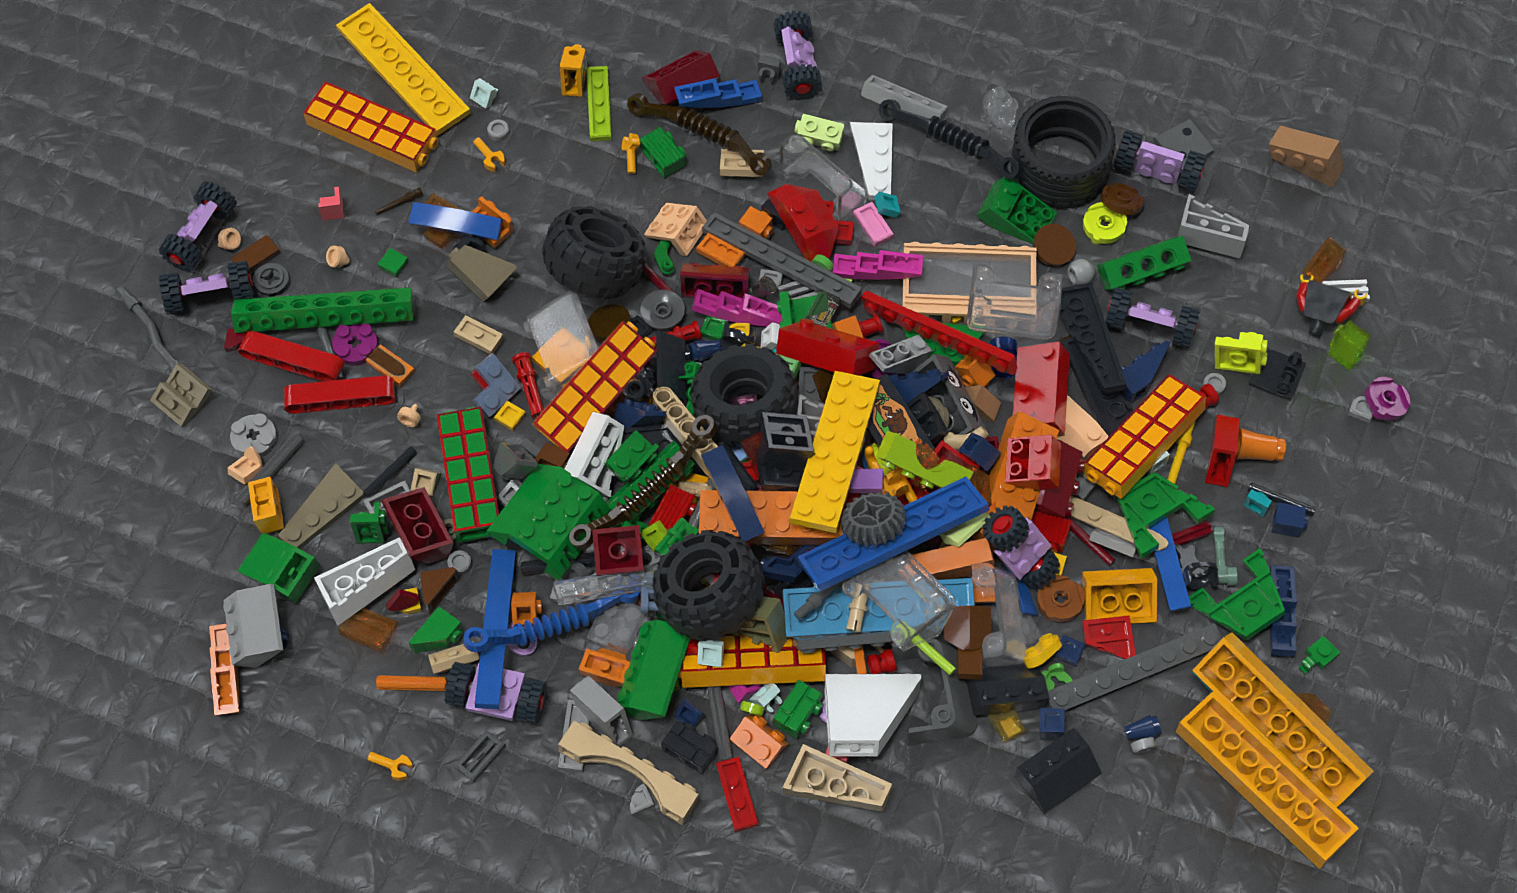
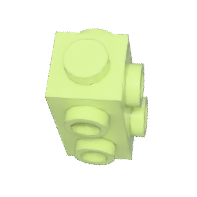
[794,114,844,151]

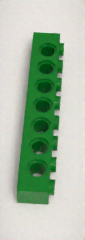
[231,287,414,333]

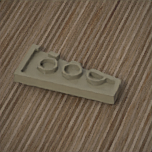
[278,463,366,549]

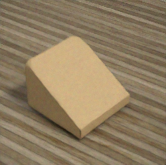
[410,468,440,496]

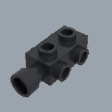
[623,364,657,402]

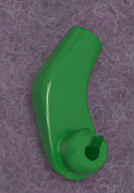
[654,240,675,275]

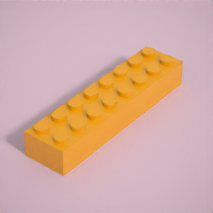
[1192,632,1374,807]
[1176,691,1359,869]

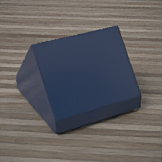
[674,698,706,728]

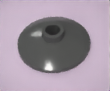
[640,290,685,330]

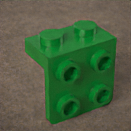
[777,291,832,329]

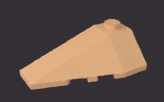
[1057,395,1109,460]

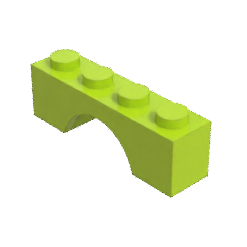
[875,431,973,489]

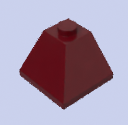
[592,525,644,576]

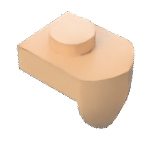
[227,446,262,485]

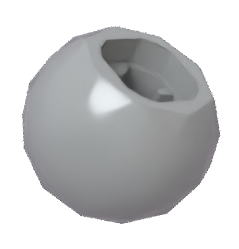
[1068,259,1095,285]

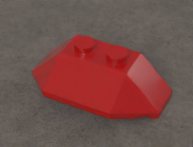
[767,184,839,262]

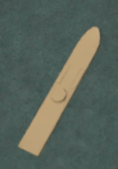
[1071,496,1169,551]

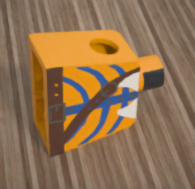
[560,44,587,97]

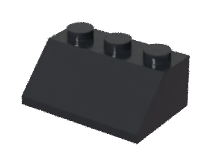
[656,331,692,407]
[966,664,1050,716]
[1014,728,1102,815]

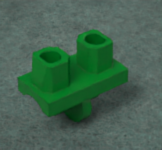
[655,517,699,556]

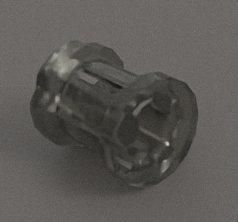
[748,276,777,300]

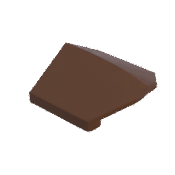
[943,605,992,650]

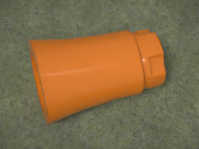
[1235,428,1286,461]

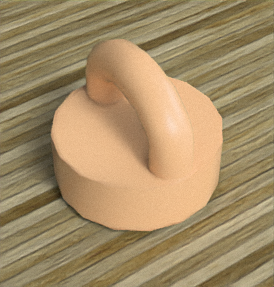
[218,228,241,250]
[326,246,350,268]
[397,404,421,427]

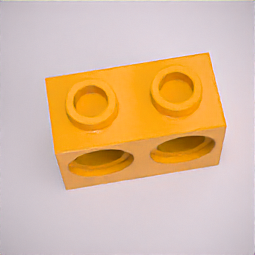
[248,477,284,534]

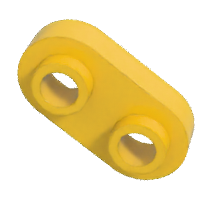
[1022,633,1062,668]

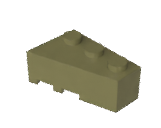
[730,596,789,653]

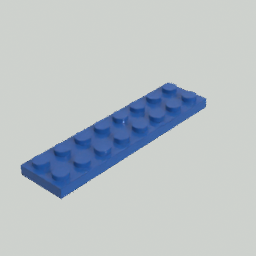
[798,477,990,592]

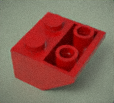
[1005,435,1061,490]

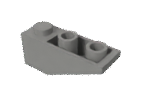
[869,335,932,374]

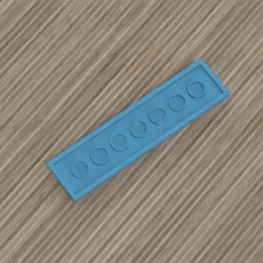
[782,578,974,638]

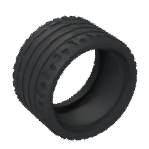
[1011,96,1116,208]

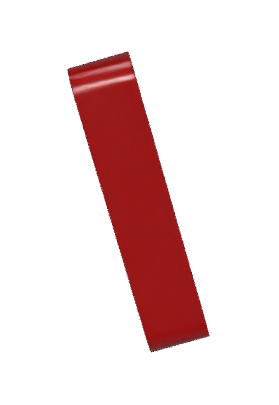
[237,331,345,381]
[284,376,395,414]

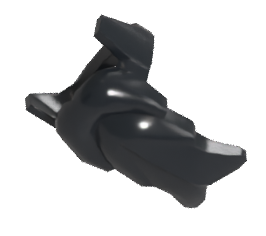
[720,321,756,352]
[1175,544,1219,590]

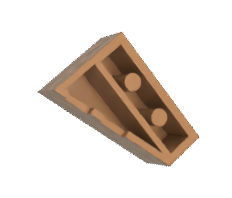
[1269,126,1344,188]

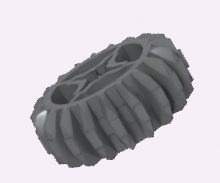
[841,491,906,548]

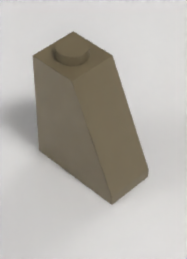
[445,245,517,301]

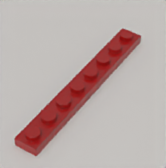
[861,290,1018,375]

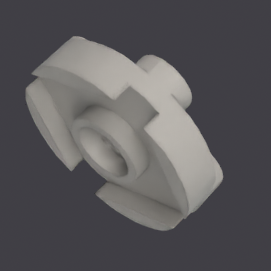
[230,413,277,458]

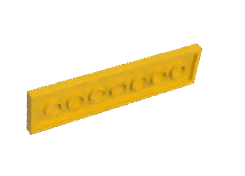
[336,3,471,136]
[790,371,880,533]

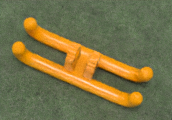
[865,440,918,503]

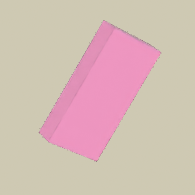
[853,202,894,247]

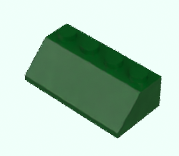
[617,620,690,721]

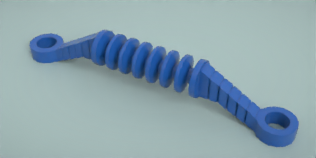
[463,579,641,652]

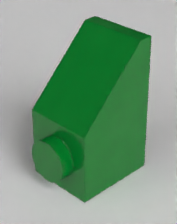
[409,607,463,653]

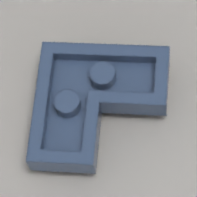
[472,354,521,417]

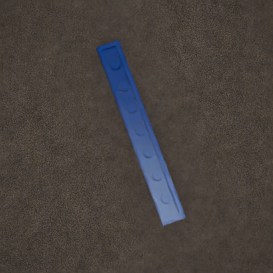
[475,549,516,709]

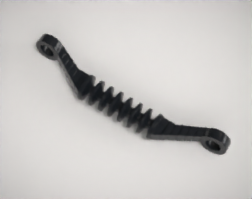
[879,99,1023,179]

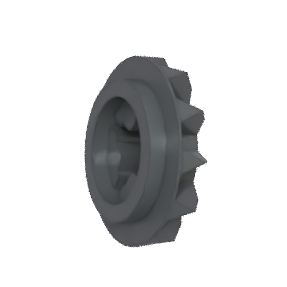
[253,263,289,296]

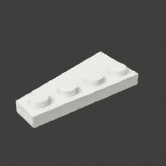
[850,122,893,200]

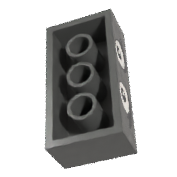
[912,354,988,452]

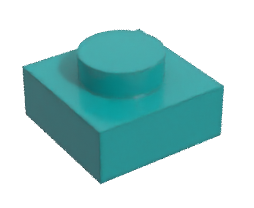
[874,191,901,218]
[1243,489,1272,518]

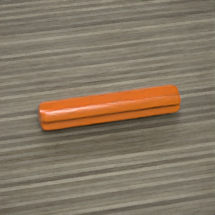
[376,675,447,691]

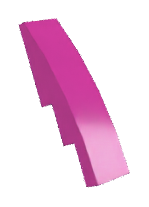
[832,250,924,280]
[692,289,782,326]

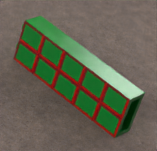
[436,406,500,543]

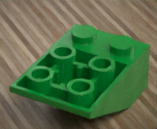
[976,177,1057,245]
[237,533,321,604]

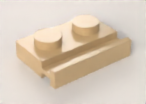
[720,149,764,177]

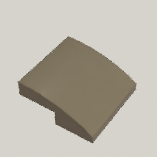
[150,364,213,427]

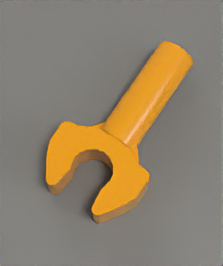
[622,133,640,174]
[473,137,505,172]
[368,751,413,781]

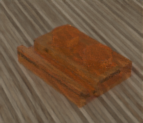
[339,608,397,652]

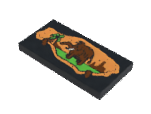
[867,374,935,460]

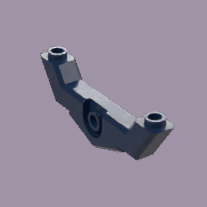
[760,509,844,583]

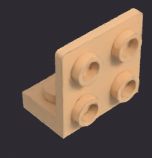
[644,203,707,256]

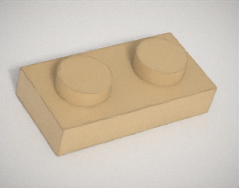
[454,315,504,354]
[428,641,479,673]

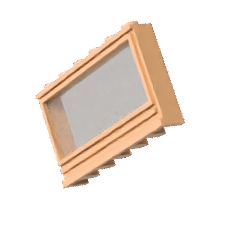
[902,242,1037,328]

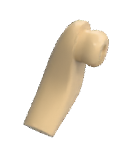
[944,426,989,450]

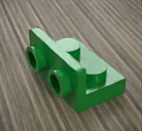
[604,430,659,483]
[350,502,389,544]

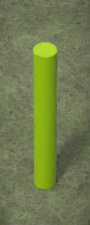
[897,621,956,675]

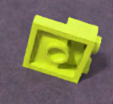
[1215,332,1268,374]

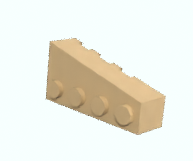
[782,744,893,812]

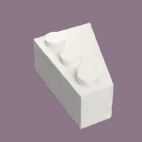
[565,412,624,497]

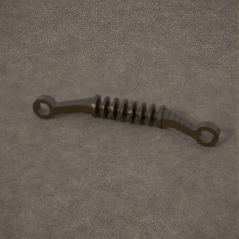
[627,93,772,176]
[569,415,717,550]

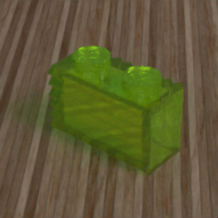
[1328,320,1371,370]

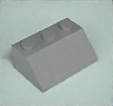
[223,584,283,668]

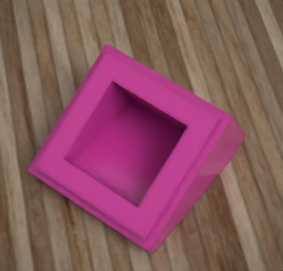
[727,684,762,703]

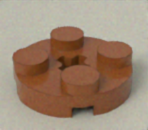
[1037,575,1085,622]

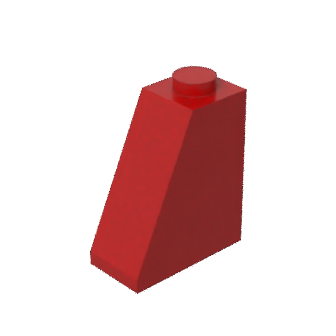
[1205,414,1240,487]

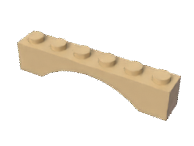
[558,721,698,825]

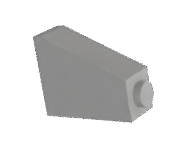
[570,676,633,747]

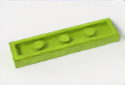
[587,66,612,142]

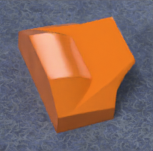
[578,648,630,687]

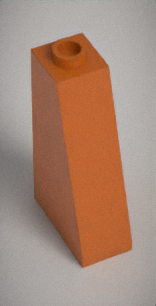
[901,538,995,582]

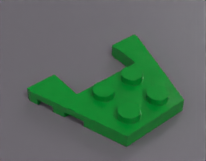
[1117,472,1215,559]
[1189,548,1286,640]

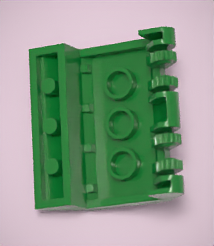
[486,464,611,580]

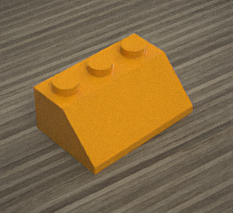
[1082,568,1157,623]

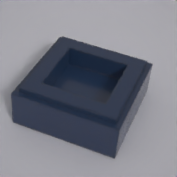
[1054,635,1085,667]

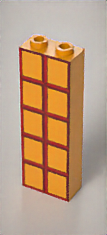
[303,81,439,173]
[531,321,657,452]
[1084,374,1206,499]
[677,634,826,688]

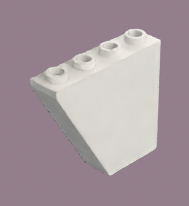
[824,674,921,756]

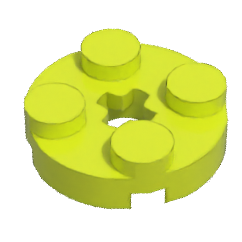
[1083,202,1127,244]

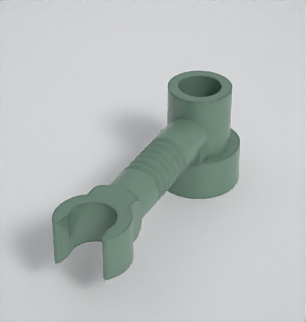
[1213,527,1237,586]

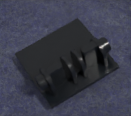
[1249,348,1306,400]

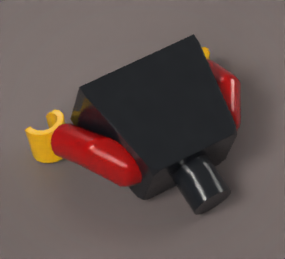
[1296,274,1368,336]

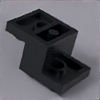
[755,412,814,492]

